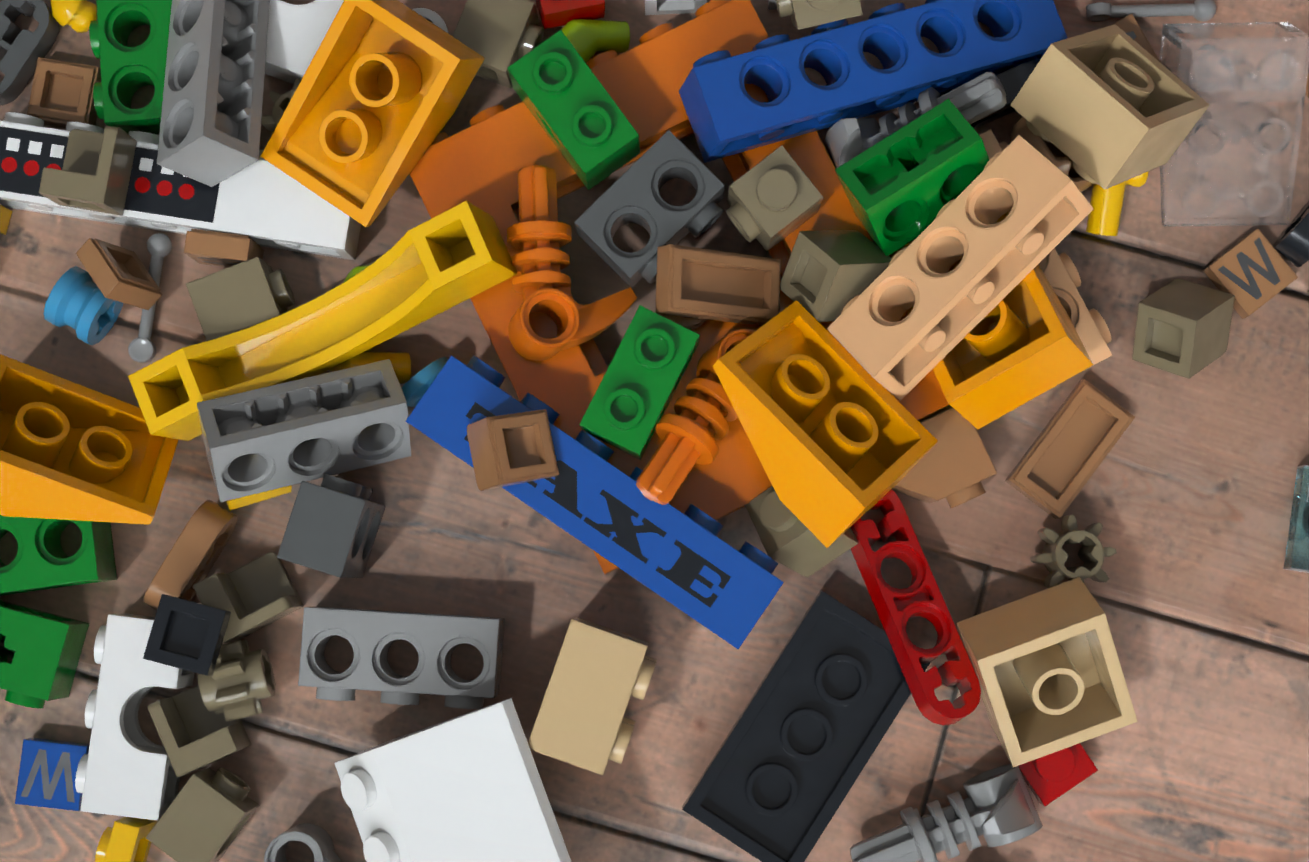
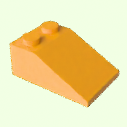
[260,0,485,227]
[889,212,1093,429]
[713,300,938,548]
[0,354,179,525]

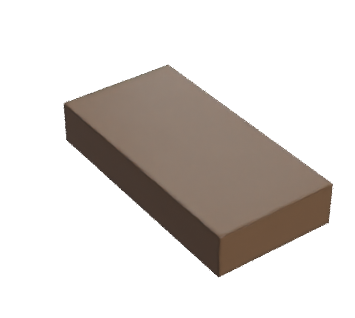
[655,244,781,326]
[1005,379,1135,519]

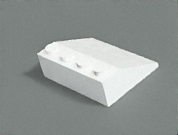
[334,698,571,862]

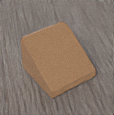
[467,409,559,491]

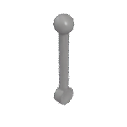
[1086,0,1217,22]
[128,233,172,363]

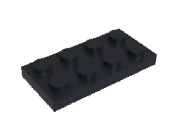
[682,591,931,862]

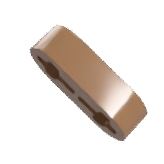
[144,500,238,610]

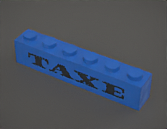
[406,355,784,649]

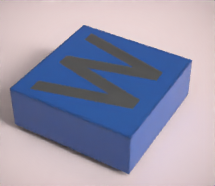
[15,738,90,811]

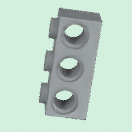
[157,0,270,187]
[197,359,411,502]
[298,607,505,709]

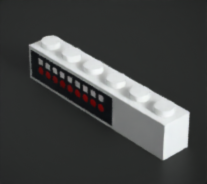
[0,112,361,260]

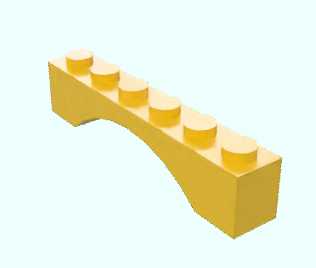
[128,200,518,441]

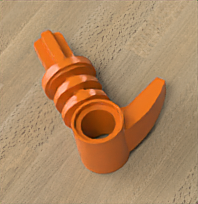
[507,165,637,361]
[636,329,755,505]

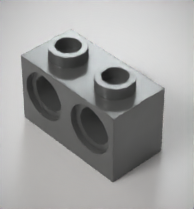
[574,130,725,288]
[277,474,386,578]

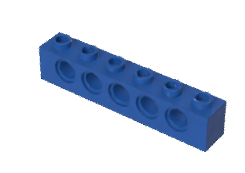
[679,0,1068,163]

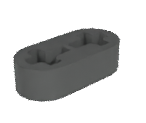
[0,0,59,105]

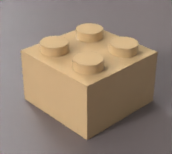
[1010,24,1210,190]
[957,577,1138,768]
[528,617,657,775]

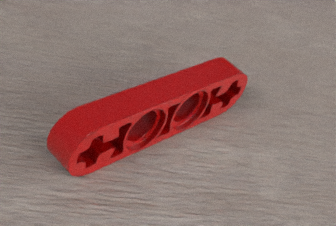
[851,489,981,726]

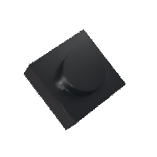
[143,594,231,676]

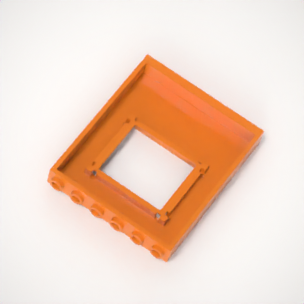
[409,0,949,575]

